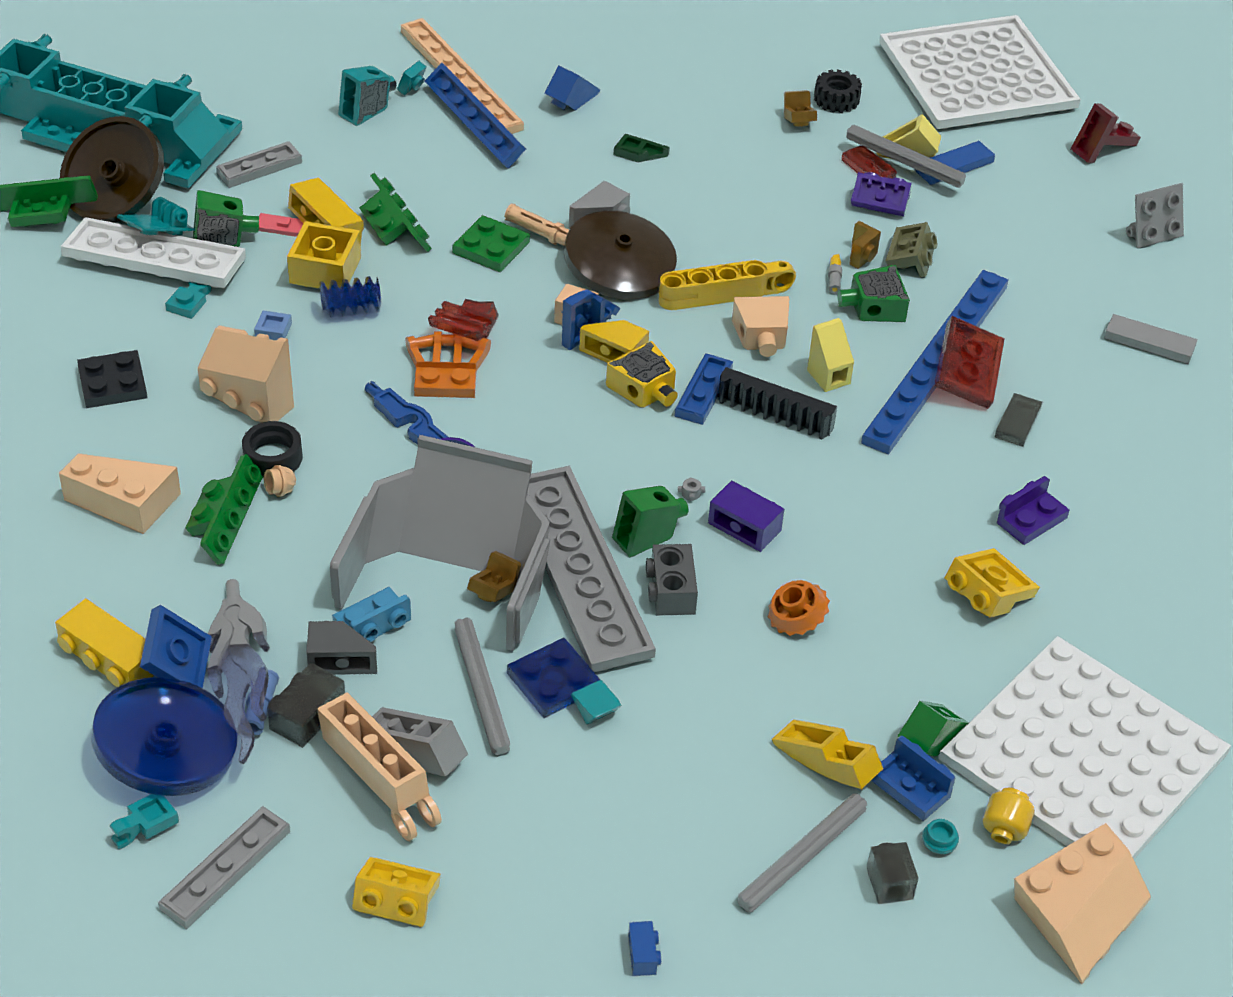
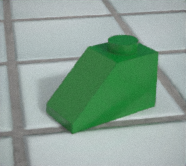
[898,701,969,757]

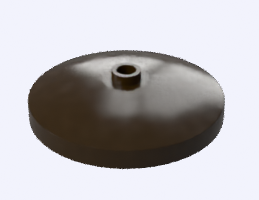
[60,116,164,223]
[564,211,677,300]

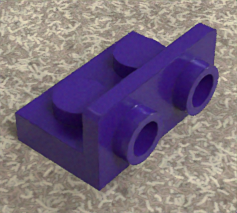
[851,172,912,217]
[997,476,1070,545]

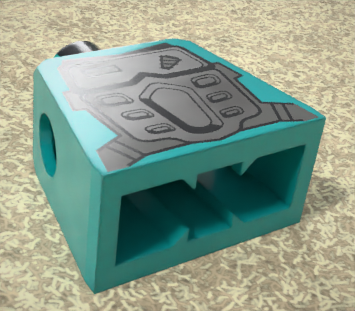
[338,66,397,126]

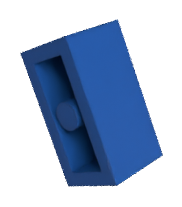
[628,921,661,976]

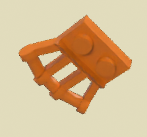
[405,331,491,398]

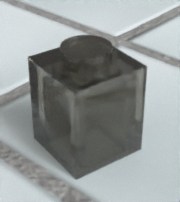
[866,842,919,904]

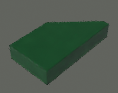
[614,133,670,162]

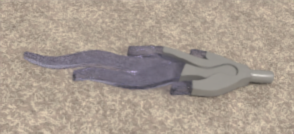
[207,579,270,764]

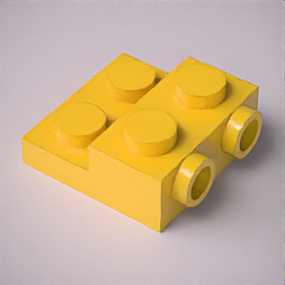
[944,548,1040,618]

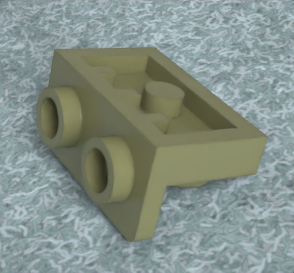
[886,222,937,277]

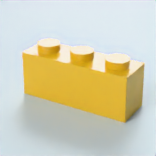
[288,177,364,241]
[55,598,154,694]

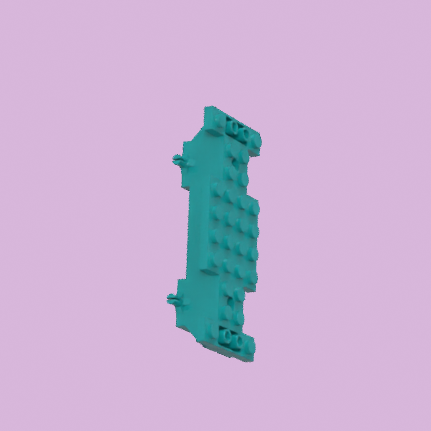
[0,34,243,189]

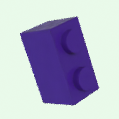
[708,480,785,552]

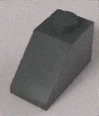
[307,621,378,675]

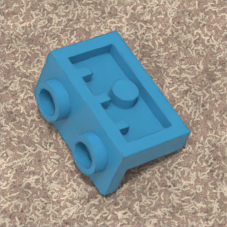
[332,587,411,642]

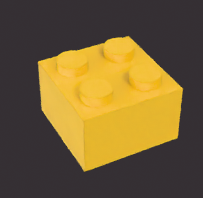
[287,221,361,293]

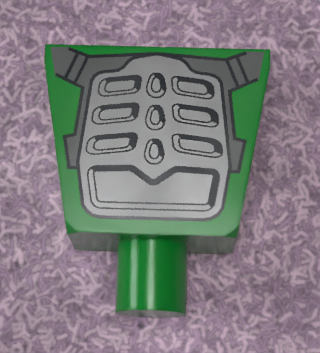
[193,190,259,247]
[837,265,910,322]

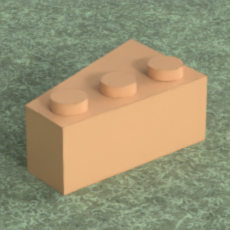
[59,453,181,534]

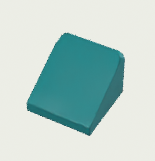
[571,680,622,725]

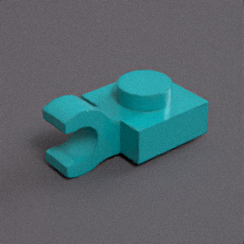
[110,790,179,849]

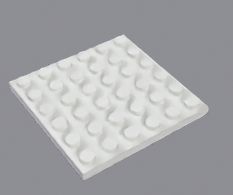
[879,15,1081,129]
[938,636,1231,859]

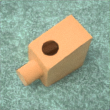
[732,296,789,357]

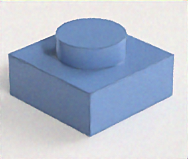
[254,310,292,340]

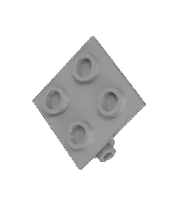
[1126,183,1184,248]

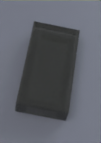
[995,393,1043,447]

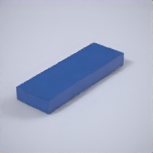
[915,141,995,185]
[675,353,733,425]

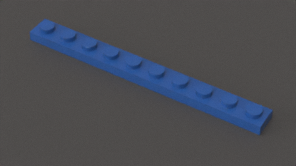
[861,270,1009,455]

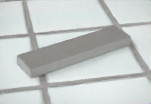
[158,806,290,929]

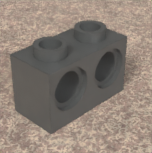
[646,544,698,616]

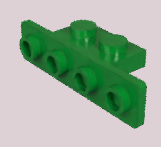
[359,172,432,252]
[0,176,98,227]
[185,454,263,565]

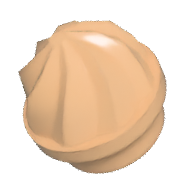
[264,465,296,497]

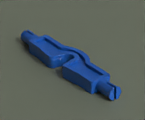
[364,381,448,445]

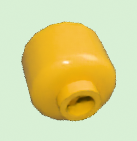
[982,788,1035,844]

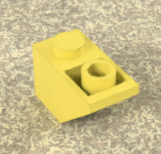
[807,318,854,392]

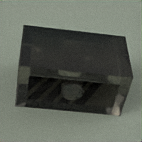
[267,663,345,748]

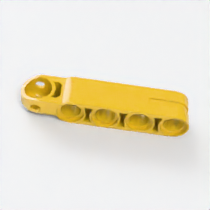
[658,260,796,310]

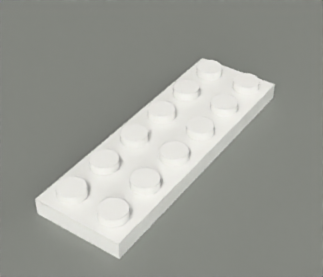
[61,217,246,288]

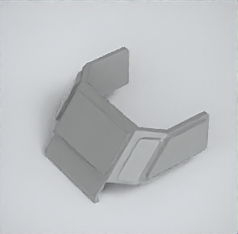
[330,435,550,651]

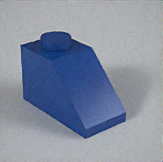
[545,65,601,110]

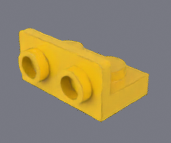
[352,857,441,927]

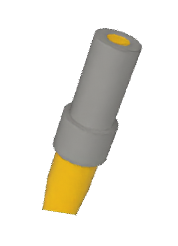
[828,254,842,294]

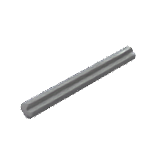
[846,125,966,188]
[454,617,510,756]
[737,793,867,912]

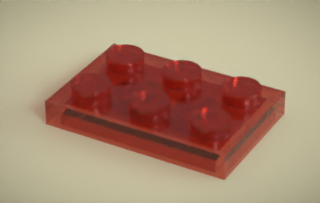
[934,316,1005,409]

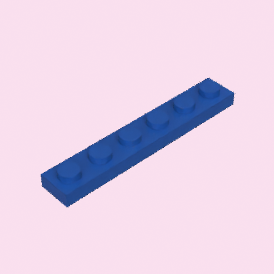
[424,63,526,168]

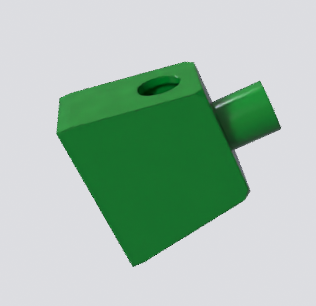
[612,485,689,558]

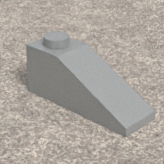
[372,707,468,777]

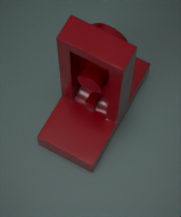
[1070,103,1141,163]

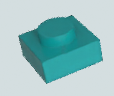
[397,60,427,96]

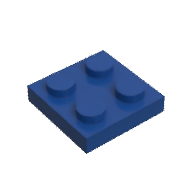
[140,605,212,698]

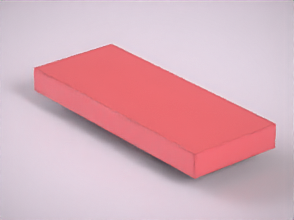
[259,213,304,237]

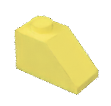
[876,114,942,159]

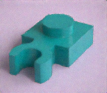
[165,281,212,319]

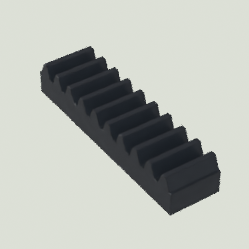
[718,367,837,439]

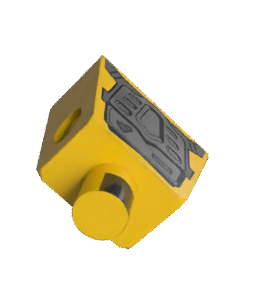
[606,341,678,407]

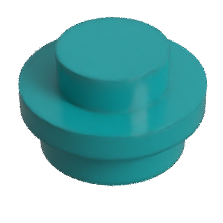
[922,819,959,854]

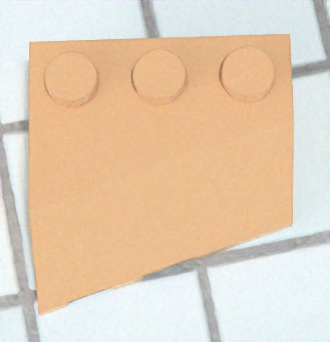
[198,325,294,423]
[1014,823,1151,984]

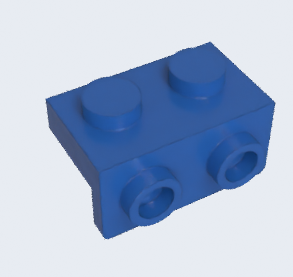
[871,736,955,821]

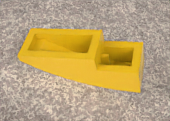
[772,719,883,789]

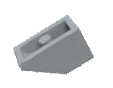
[569,180,631,228]

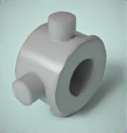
[678,478,705,501]

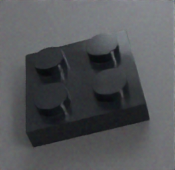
[77,350,148,408]

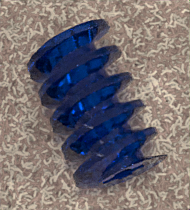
[319,276,381,318]

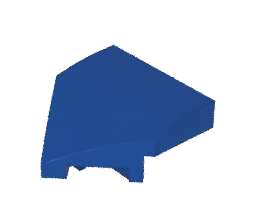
[562,289,621,351]

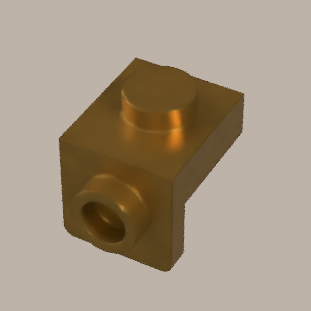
[784,90,817,126]
[849,221,881,269]
[467,551,521,602]

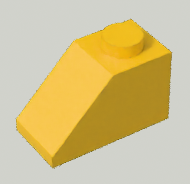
[579,320,649,363]

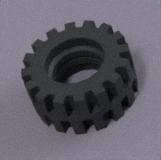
[814,69,862,113]

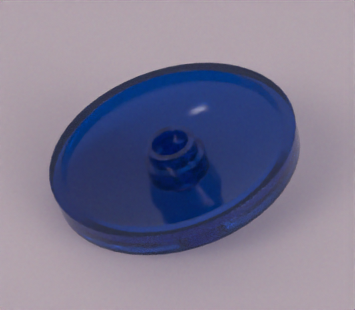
[91,677,238,796]

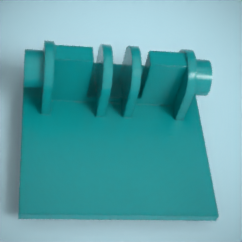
[117,197,195,235]

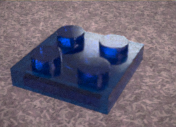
[507,637,600,718]

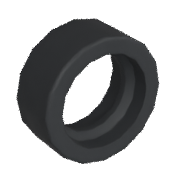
[242,421,303,478]

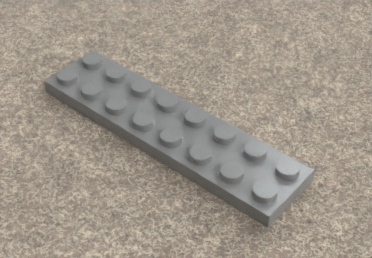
[527,465,656,673]

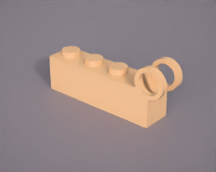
[317,692,442,841]

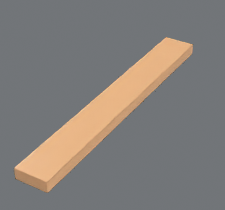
[401,18,524,134]

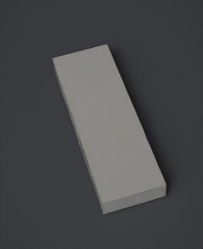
[216,141,302,188]
[1104,314,1198,364]

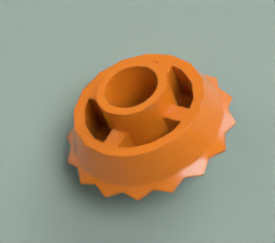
[768,580,830,636]

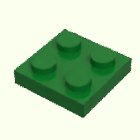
[452,215,530,273]

